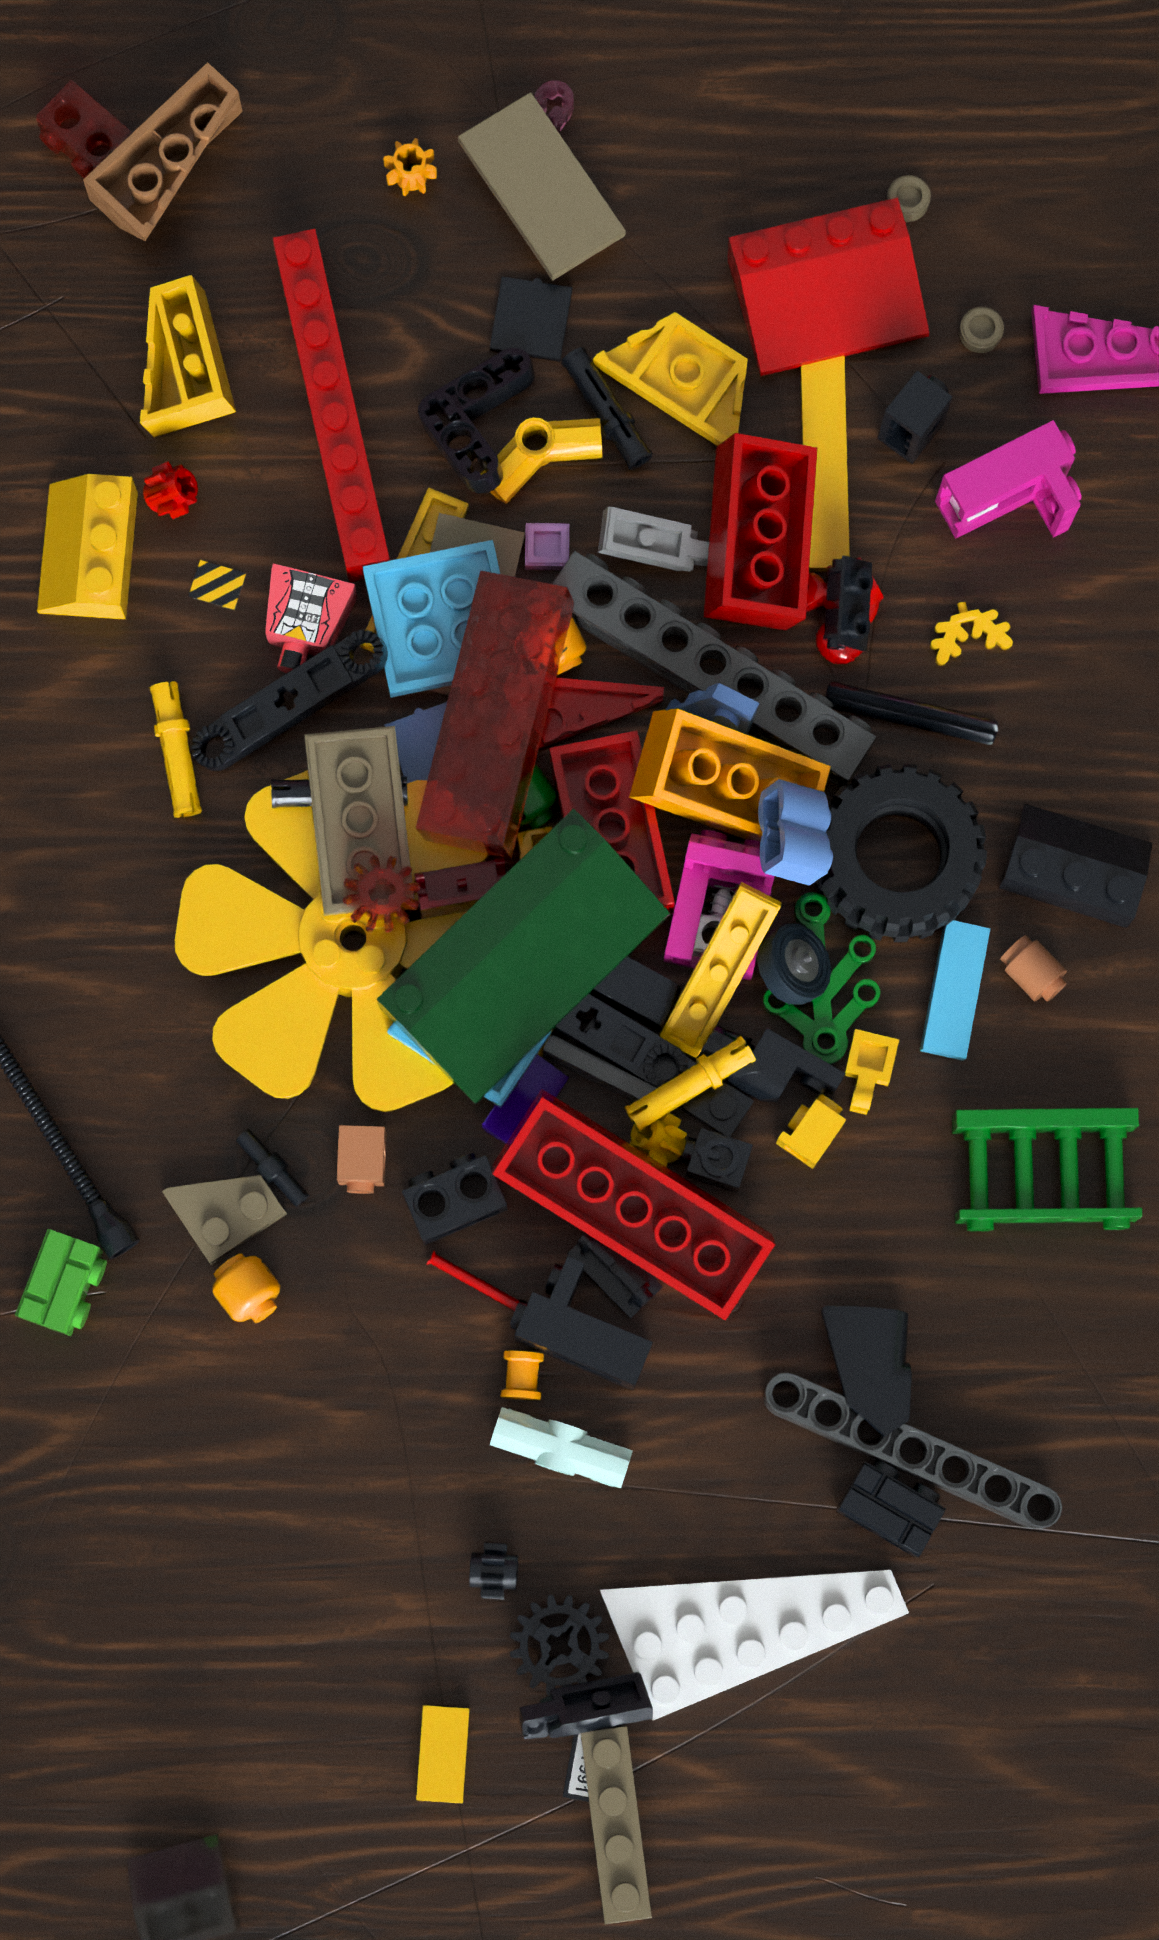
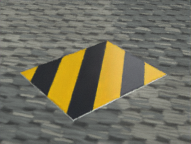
[188,560,246,610]

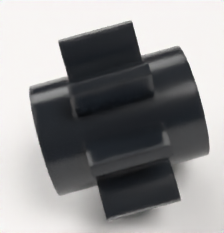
[469,1542,519,1600]

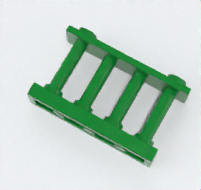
[952,1108,1142,1231]

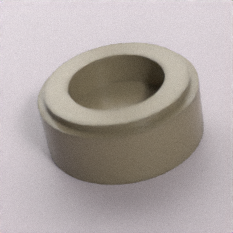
[886,175,931,222]
[959,307,1004,353]

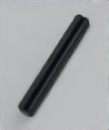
[825,681,998,745]

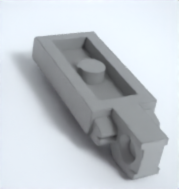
[598,507,709,571]

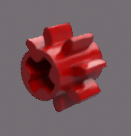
[143,461,198,519]

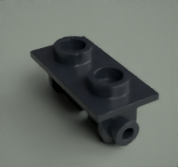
[823,556,873,651]
[567,1233,663,1319]

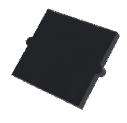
[490,277,573,362]

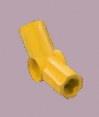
[481,417,603,504]

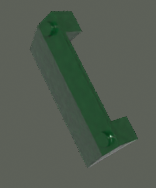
[376,808,670,1105]

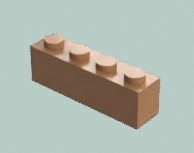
[83,62,243,241]

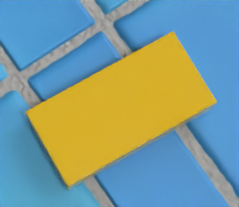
[416,1705,470,1804]

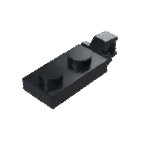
[519,1672,653,1740]

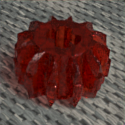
[342,855,420,933]

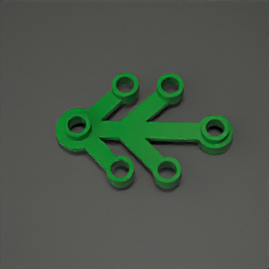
[763,892,880,1065]

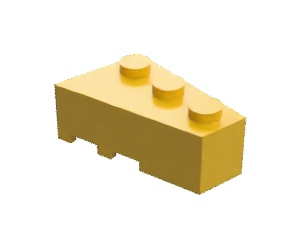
[140,275,236,437]

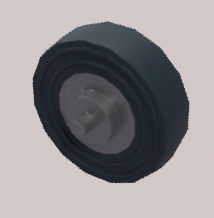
[757,923,831,1005]

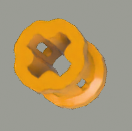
[500,1351,544,1400]

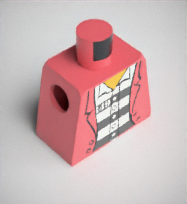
[265,563,357,673]

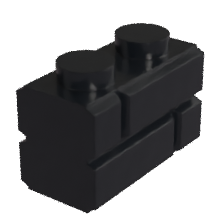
[836,1459,946,1558]

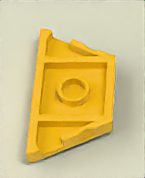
[593,312,748,446]

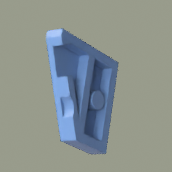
[666,683,759,735]

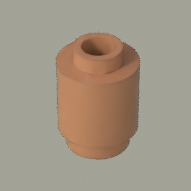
[1000,935,1067,1002]

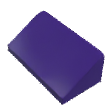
[482,1054,569,1144]

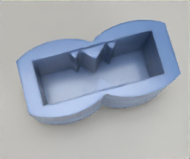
[758,779,833,885]

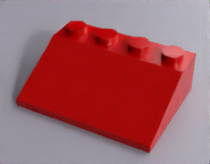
[728,197,929,376]

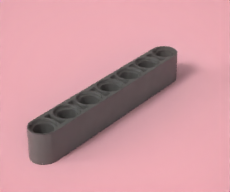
[763,1373,1062,1529]

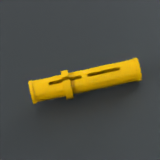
[149,681,202,818]
[624,1036,756,1132]

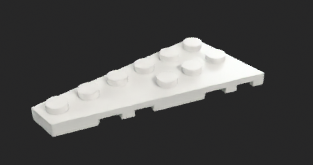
[600,1570,909,1720]

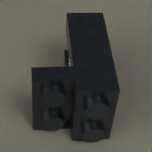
[510,1256,653,1391]

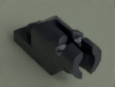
[696,1024,846,1103]

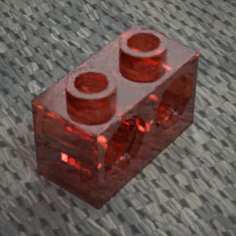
[36,80,133,179]

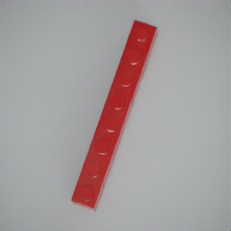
[273,229,390,583]

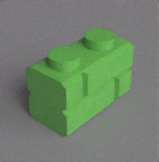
[15,1229,107,1336]

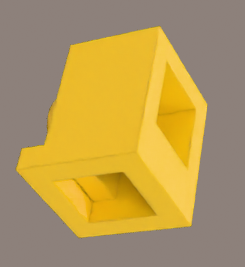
[776,1094,846,1169]

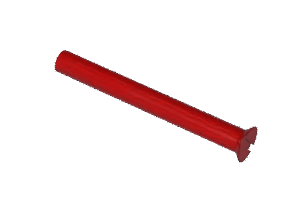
[426,1250,519,1311]

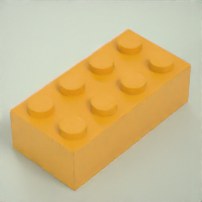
[629,709,831,842]

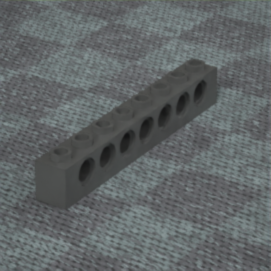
[546,551,876,788]

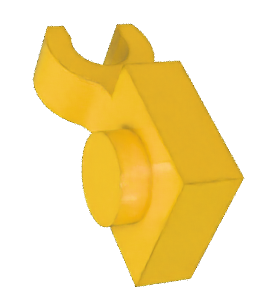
[844,1029,899,1115]

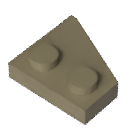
[162,1175,287,1265]

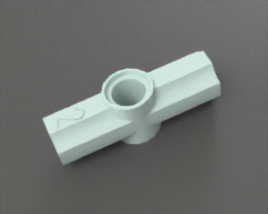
[490,1407,633,1489]

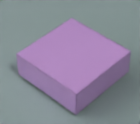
[525,523,570,570]

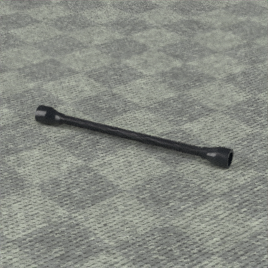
[0,1034,140,1260]

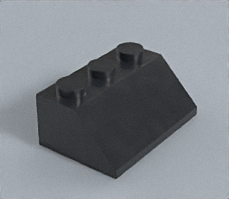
[999,804,1153,928]

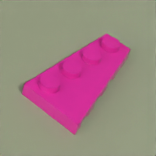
[1031,305,1159,394]

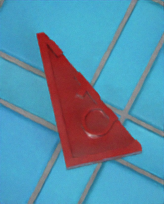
[501,673,664,761]

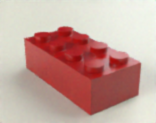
[704,433,818,631]
[549,730,675,914]

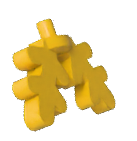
[930,602,1013,666]

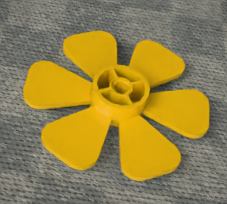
[175,770,492,1112]

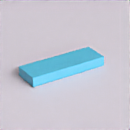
[920,920,991,1061]

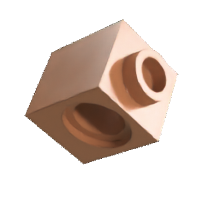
[337,1125,387,1194]

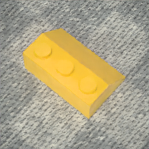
[37,474,138,619]

